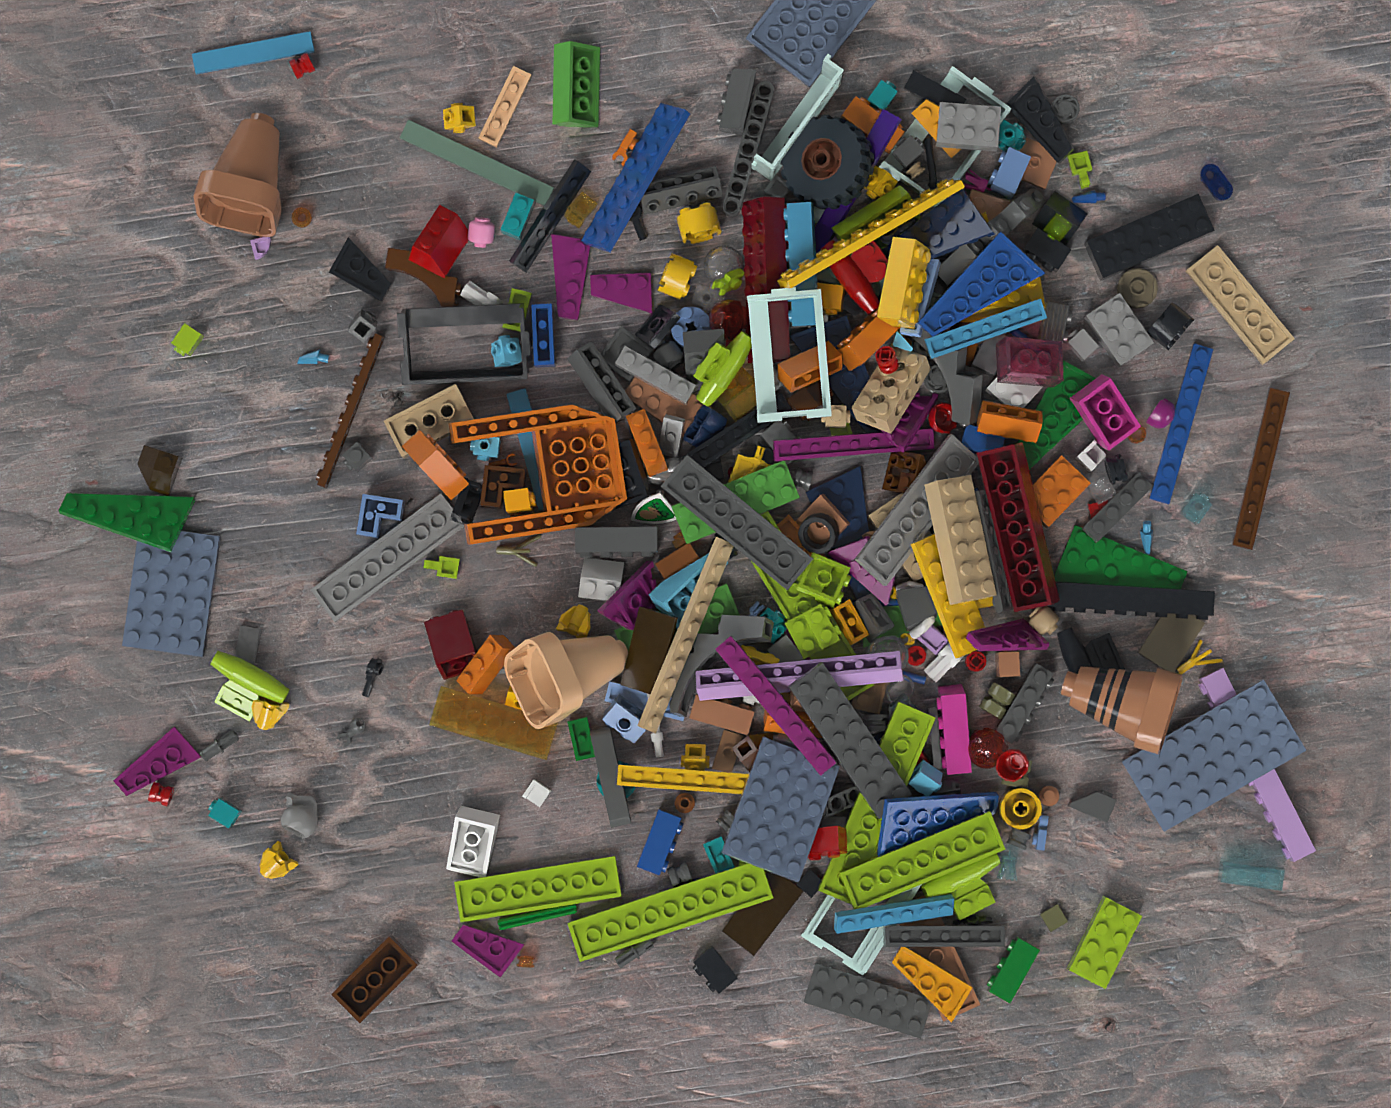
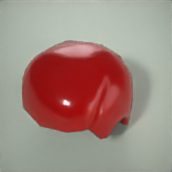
[928,403,957,434]
[996,749,1029,782]

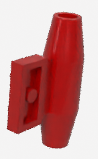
[820,240,888,315]

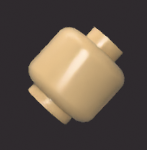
[1029,606,1059,635]

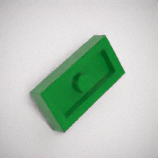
[567,717,595,761]

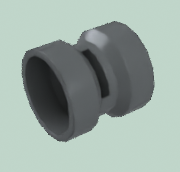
[667,862,693,888]

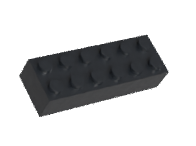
[1084,194,1215,281]

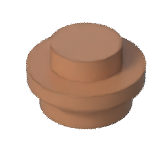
[1039,786,1059,806]

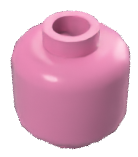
[468,217,495,248]

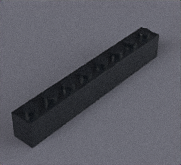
[1049,582,1215,620]

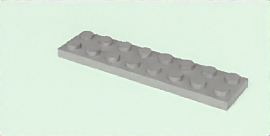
[854,434,979,586]
[311,493,465,622]

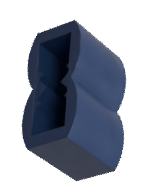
[683,405,727,448]

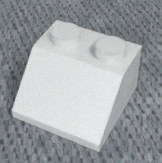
[578,558,624,601]

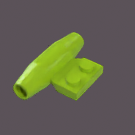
[694,331,752,407]
[210,650,290,722]
[921,853,1000,920]

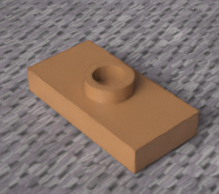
[712,730,743,773]

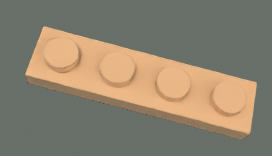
[478,66,532,148]

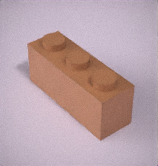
[689,695,755,735]

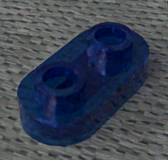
[1200,164,1233,201]

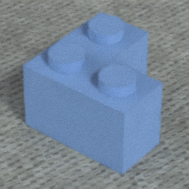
[988,147,1031,200]
[356,494,405,538]

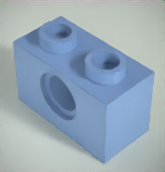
[602,694,646,743]

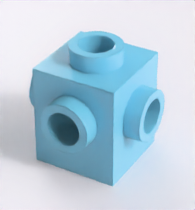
[491,335,522,367]
[470,437,501,461]

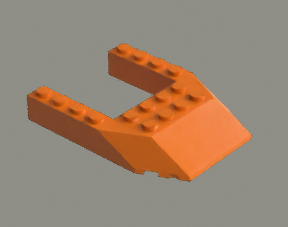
[449,405,627,545]

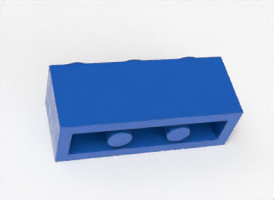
[531,304,555,368]
[637,809,684,876]

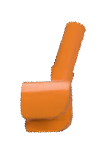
[489,454,517,467]

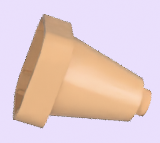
[504,632,628,729]

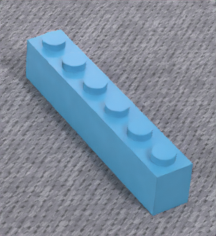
[784,202,818,327]

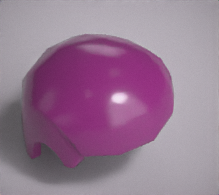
[1146,398,1175,429]

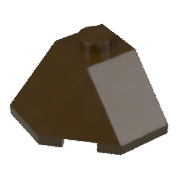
[137,445,183,496]

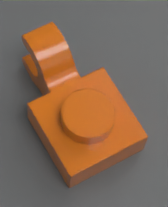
[612,129,639,166]

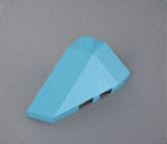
[649,553,728,629]

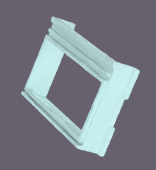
[751,54,844,181]
[879,66,1012,208]
[747,287,832,423]
[801,884,922,975]

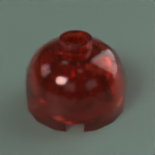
[709,299,748,340]
[968,728,1009,769]

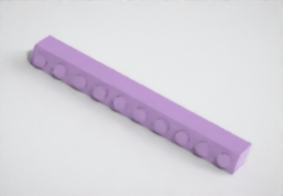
[696,651,903,701]
[1198,668,1316,862]

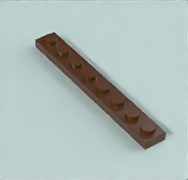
[316,333,385,489]
[1232,388,1290,550]

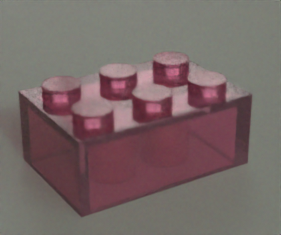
[996,336,1064,387]

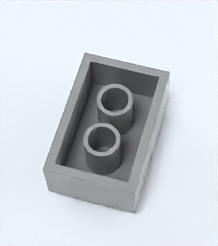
[936,102,1001,152]
[1084,293,1154,368]

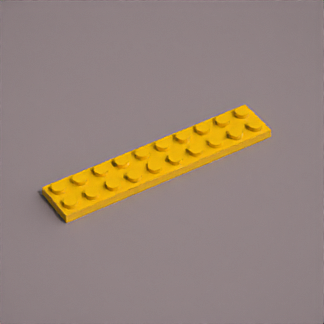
[777,179,965,288]

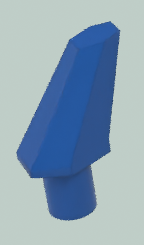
[1072,190,1106,203]

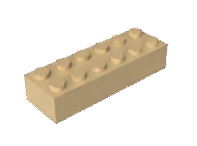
[924,475,997,605]

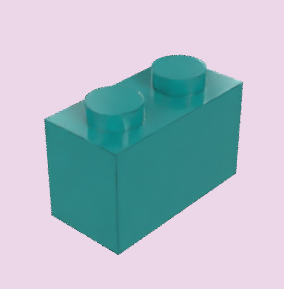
[500,192,536,241]

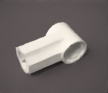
[460,281,503,305]
[923,643,965,682]

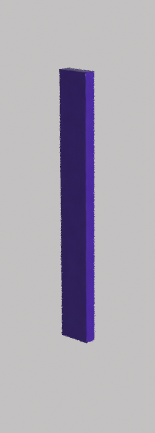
[815,109,902,258]

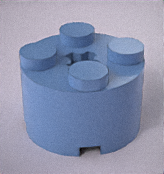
[671,307,711,348]

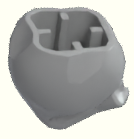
[281,792,318,839]

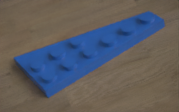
[877,792,999,856]

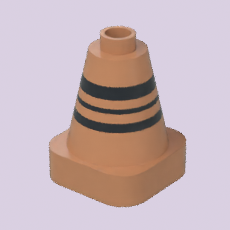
[1061,666,1183,754]

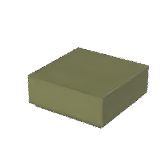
[1040,904,1068,932]

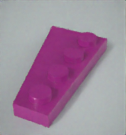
[551,234,591,321]
[966,618,1050,651]
[113,727,202,796]

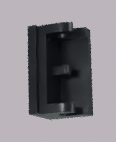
[450,477,482,525]

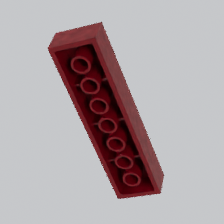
[741,196,790,364]
[977,442,1060,612]

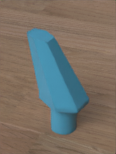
[297,349,330,364]
[1140,521,1153,554]

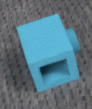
[908,760,943,796]

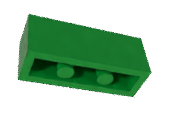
[986,937,1040,1003]

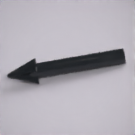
[924,138,939,190]

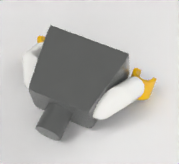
[890,581,937,645]

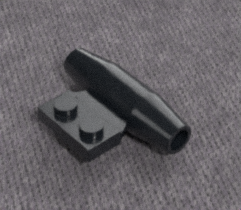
[1057,627,1125,674]

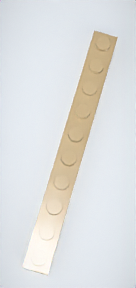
[637,537,734,734]

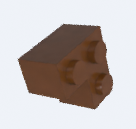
[787,380,834,421]
[480,465,527,509]

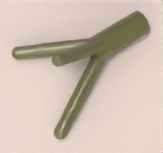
[496,534,541,567]

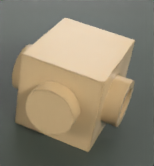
[821,405,850,428]

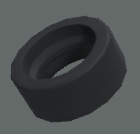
[798,513,839,554]

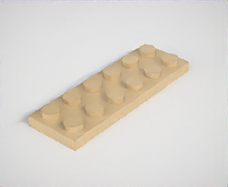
[1186,245,1295,365]

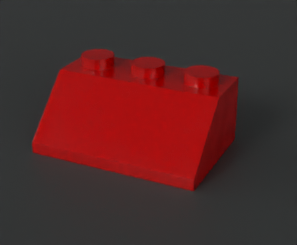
[409,205,469,278]

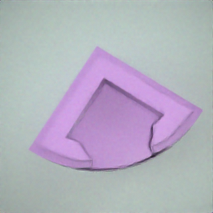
[250,237,271,260]

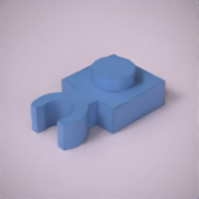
[1032,815,1049,851]

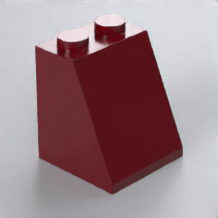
[424,609,477,680]

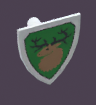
[631,489,676,524]

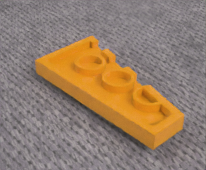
[892,947,973,1023]

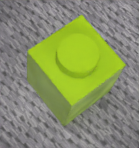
[171,323,204,356]

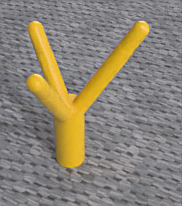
[1176,640,1223,675]

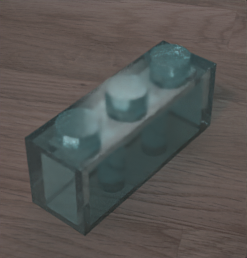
[1217,861,1285,891]

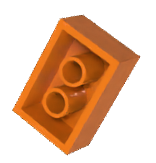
[837,308,900,371]
[402,430,469,500]
[1033,455,1091,528]

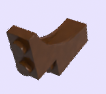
[385,248,462,307]

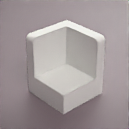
[1076,440,1106,472]
[522,779,551,807]

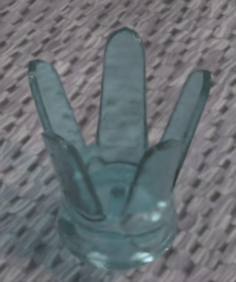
[996,850,1017,881]

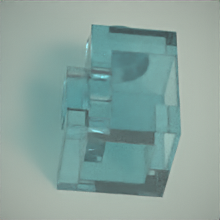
[1179,492,1212,525]

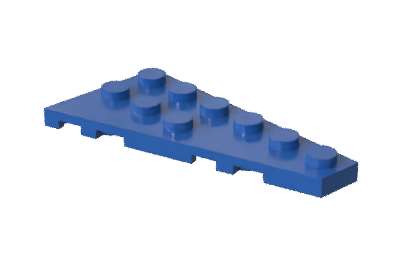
[917,232,1045,337]

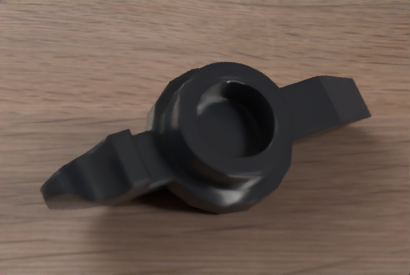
[953,913,993,926]

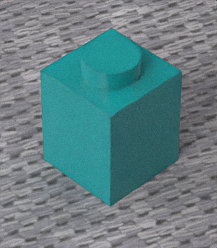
[867,80,898,111]
[208,798,242,829]

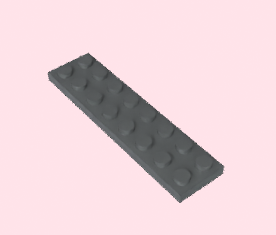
[661,455,813,590]
[788,662,912,819]

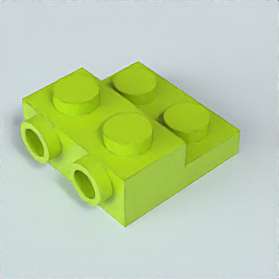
[797,552,852,608]
[784,604,842,659]

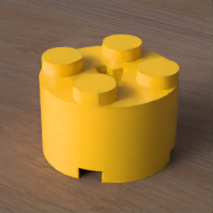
[676,203,722,244]
[657,253,697,299]
[999,788,1042,829]

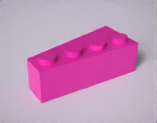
[936,684,972,775]

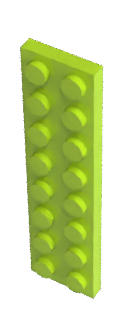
[839,811,1006,909]
[454,856,622,922]

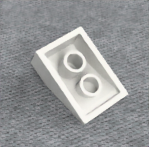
[985,346,1055,408]
[446,806,500,877]

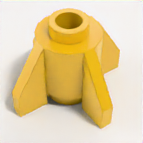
[556,604,591,638]
[251,696,290,730]
[259,841,299,879]

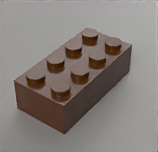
[331,934,420,1023]

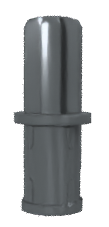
[199,730,239,762]
[615,939,654,968]

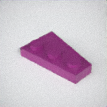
[590,273,652,314]
[451,925,525,977]

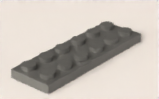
[804,963,932,1039]

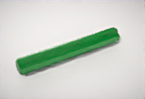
[497,904,577,930]

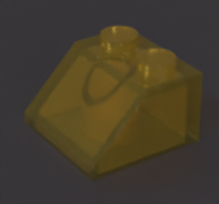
[716,367,757,422]

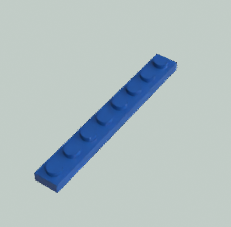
[1149,344,1213,505]

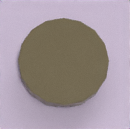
[1117,268,1158,309]

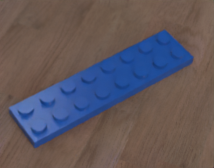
[581,103,690,253]

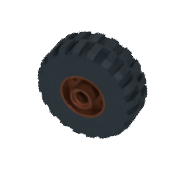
[780,115,874,210]

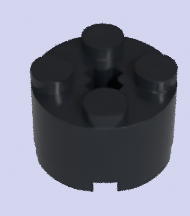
[1147,302,1195,351]

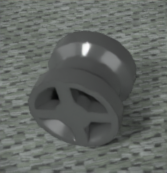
[794,468,813,491]
[716,809,734,832]
[1007,828,1031,850]

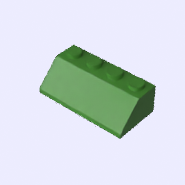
[552,41,600,128]

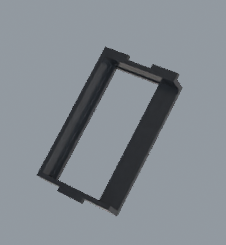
[397,303,530,385]

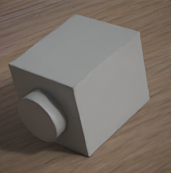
[1066,329,1099,362]

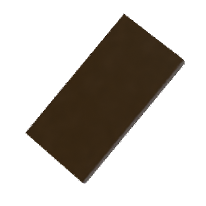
[621,606,678,694]
[722,871,804,956]

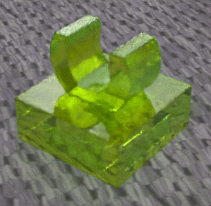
[1044,213,1073,242]

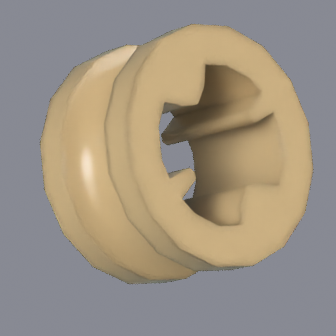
[906,161,926,181]

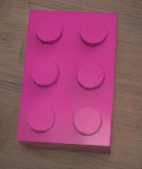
[1070,374,1141,450]

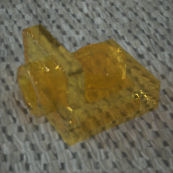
[564,192,598,228]

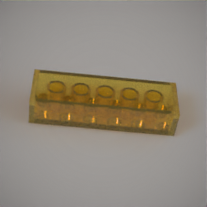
[429,686,559,760]

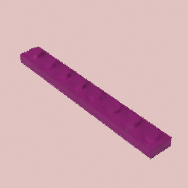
[773,428,934,461]
[715,635,837,776]

